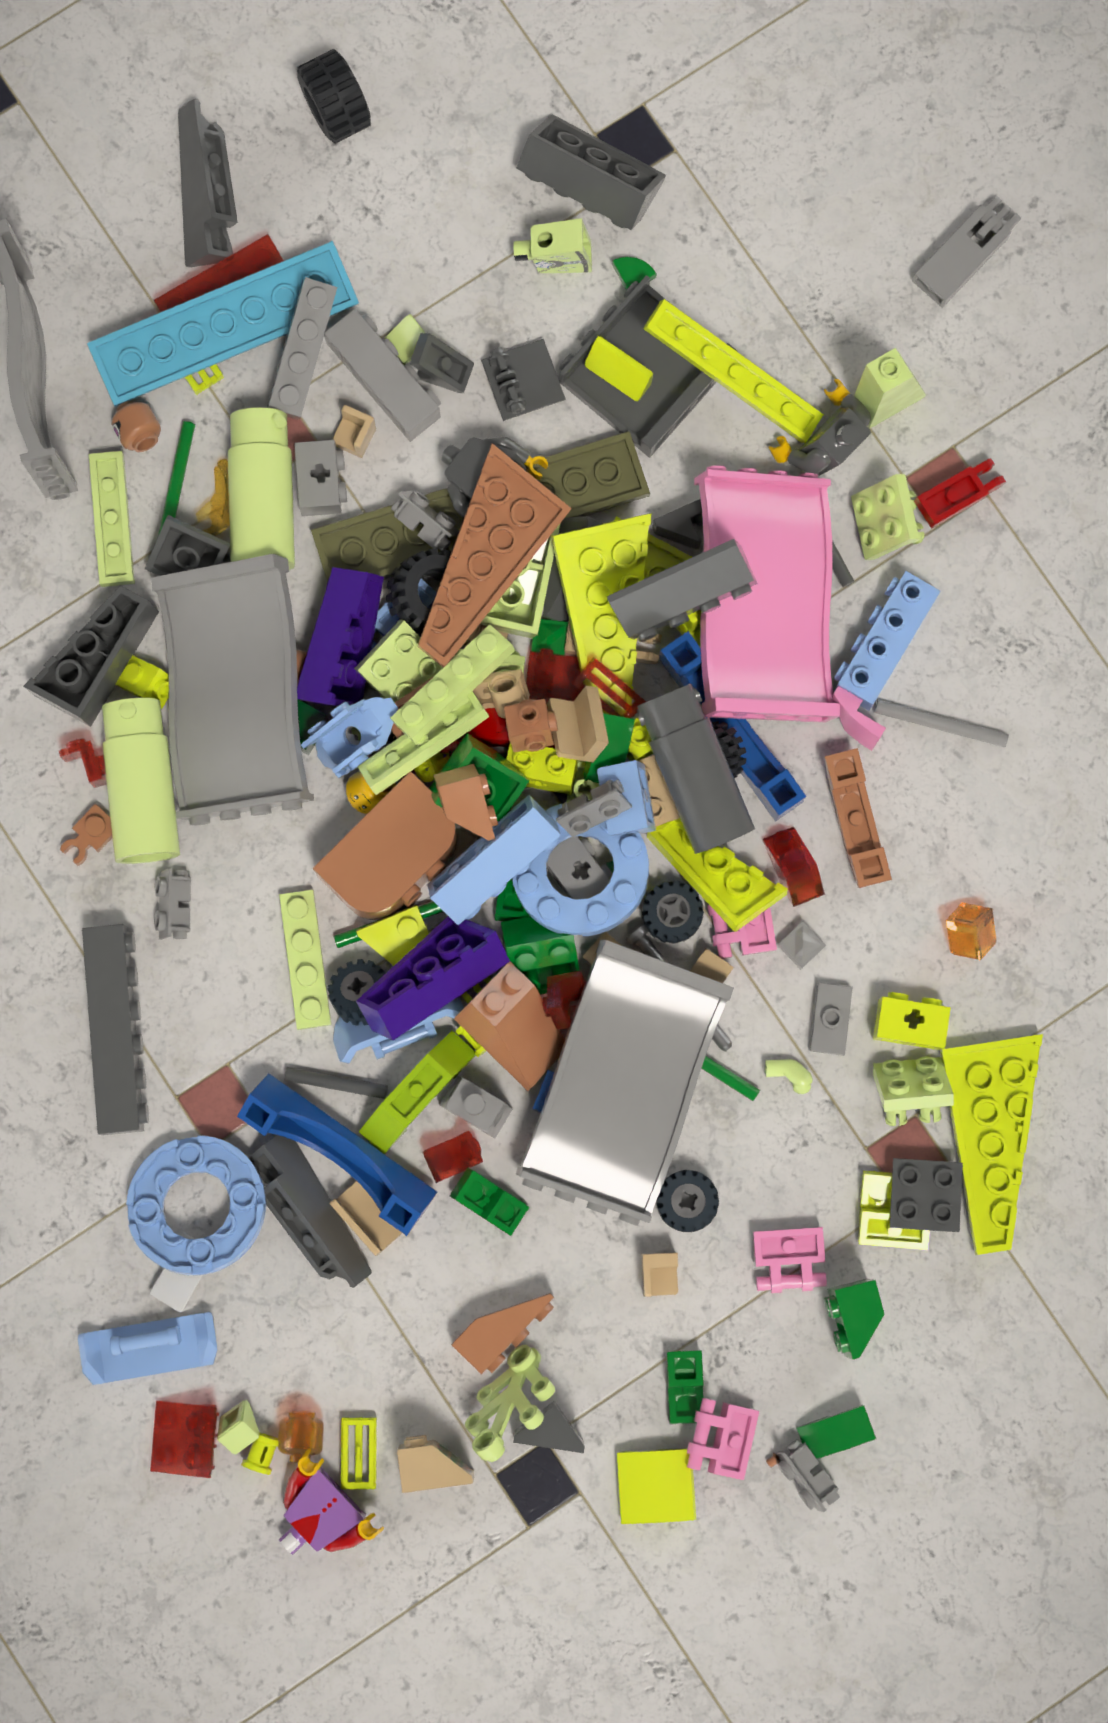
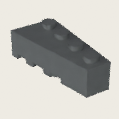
[23,585,159,727]

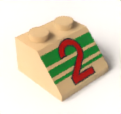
[397,1435,475,1493]

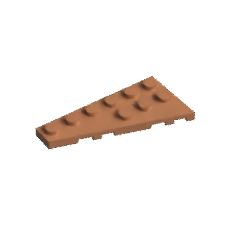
[417,443,572,668]

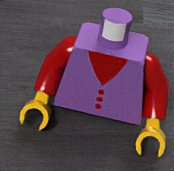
[279,1449,384,1555]

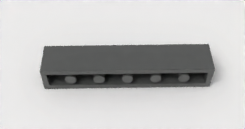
[82,924,149,1135]

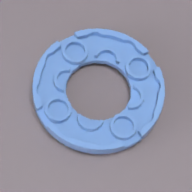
[512,803,649,937]
[126,1135,266,1275]

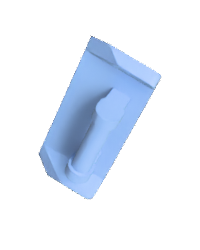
[333,996,464,1063]
[78,1312,217,1385]

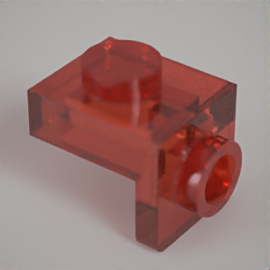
[59,738,107,788]
[542,971,585,1030]
[422,1131,483,1183]

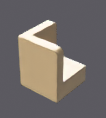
[332,405,376,458]
[641,1253,678,1297]

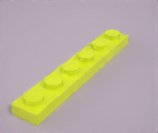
[643,299,824,443]

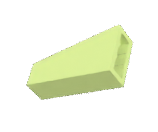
[854,348,926,429]

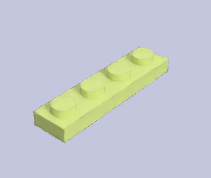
[89,451,135,587]
[390,624,515,744]
[357,691,489,795]
[279,890,332,1030]

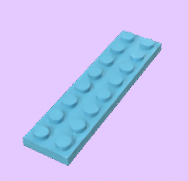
[87,241,359,407]

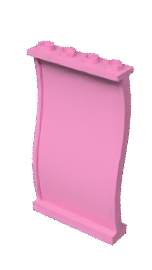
[694,466,840,723]

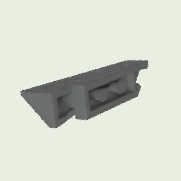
[178,99,238,267]
[248,1135,372,1288]

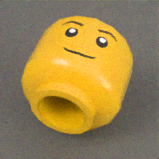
[346,771,396,814]

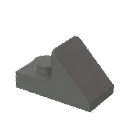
[410,333,474,393]
[652,499,703,550]

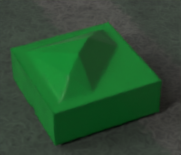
[531,619,569,657]

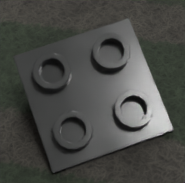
[481,339,566,421]
[890,1158,963,1232]

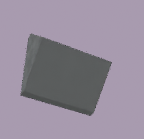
[145,515,230,576]
[513,1401,585,1453]

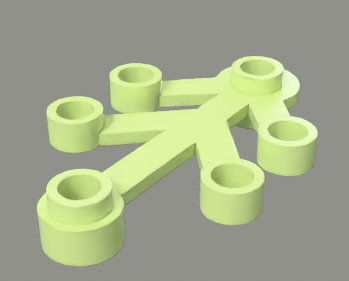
[465,1345,555,1462]

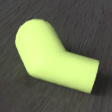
[765,1059,813,1094]

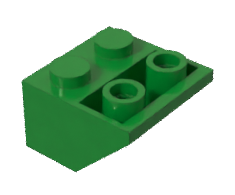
[501,916,582,995]
[824,1279,885,1360]

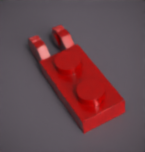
[914,458,1006,529]

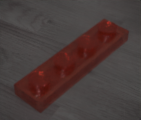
[154,234,284,313]

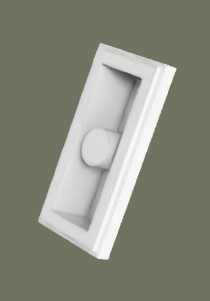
[149,1233,203,1313]

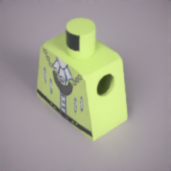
[513,218,592,273]

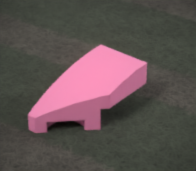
[832,686,886,751]

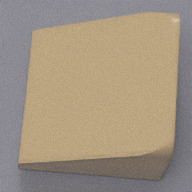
[690,948,734,983]

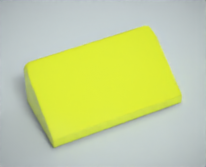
[585,336,653,402]

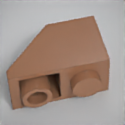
[434,764,498,841]

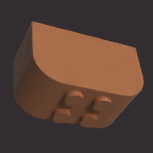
[313,772,457,920]

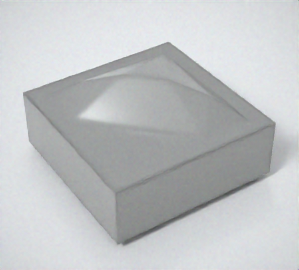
[777,921,826,970]

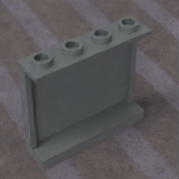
[559,275,738,458]

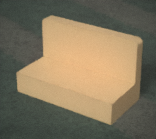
[547,686,609,762]
[329,1181,402,1256]

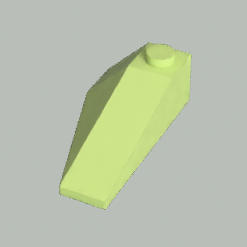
[480,502,565,639]

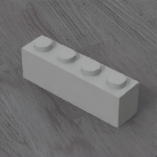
[267,277,338,420]
[324,309,441,442]

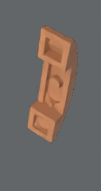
[824,748,892,888]

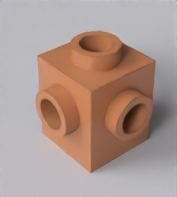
[504,699,558,752]

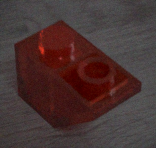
[763,826,825,907]

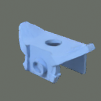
[301,697,398,778]

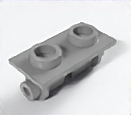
[391,490,459,551]
[556,780,632,837]
[154,868,191,940]
[776,1439,840,1512]

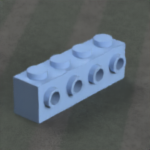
[834,571,941,711]
[427,795,561,925]

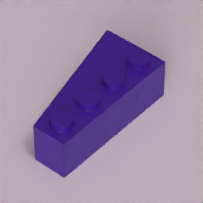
[297,567,384,706]
[356,916,510,1041]

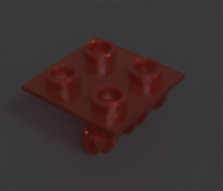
[526,649,584,709]
[150,1401,220,1478]

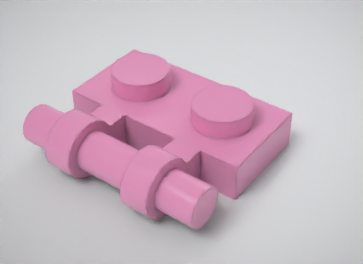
[707,905,777,959]
[753,1227,827,1294]
[687,1398,759,1480]

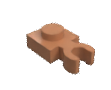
[60,804,112,866]

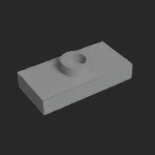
[810,983,853,1056]

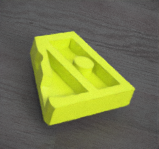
[356,905,429,966]

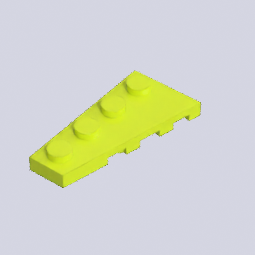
[647,818,788,932]

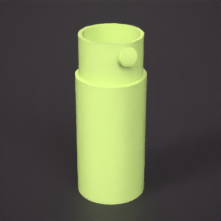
[228,407,295,570]
[102,698,180,864]

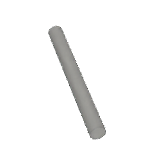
[875,700,1009,747]

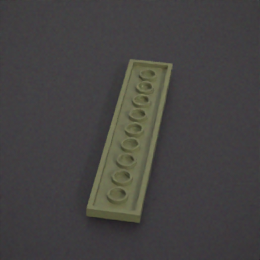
[311,431,650,582]

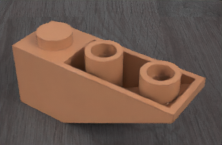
[452,1293,554,1374]

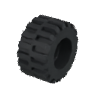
[297,49,371,144]
[386,548,451,637]

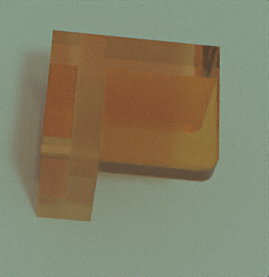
[946,902,997,960]

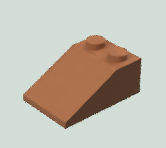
[454,962,565,1091]

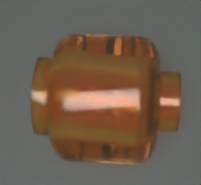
[278,1411,324,1463]

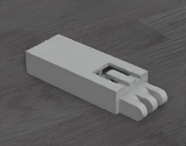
[912,196,1021,308]

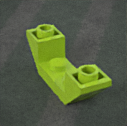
[359,1031,476,1154]

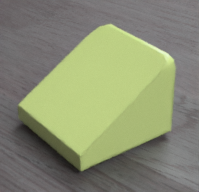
[384,314,425,365]
[217,1400,259,1454]

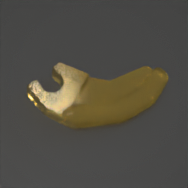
[196,459,230,536]

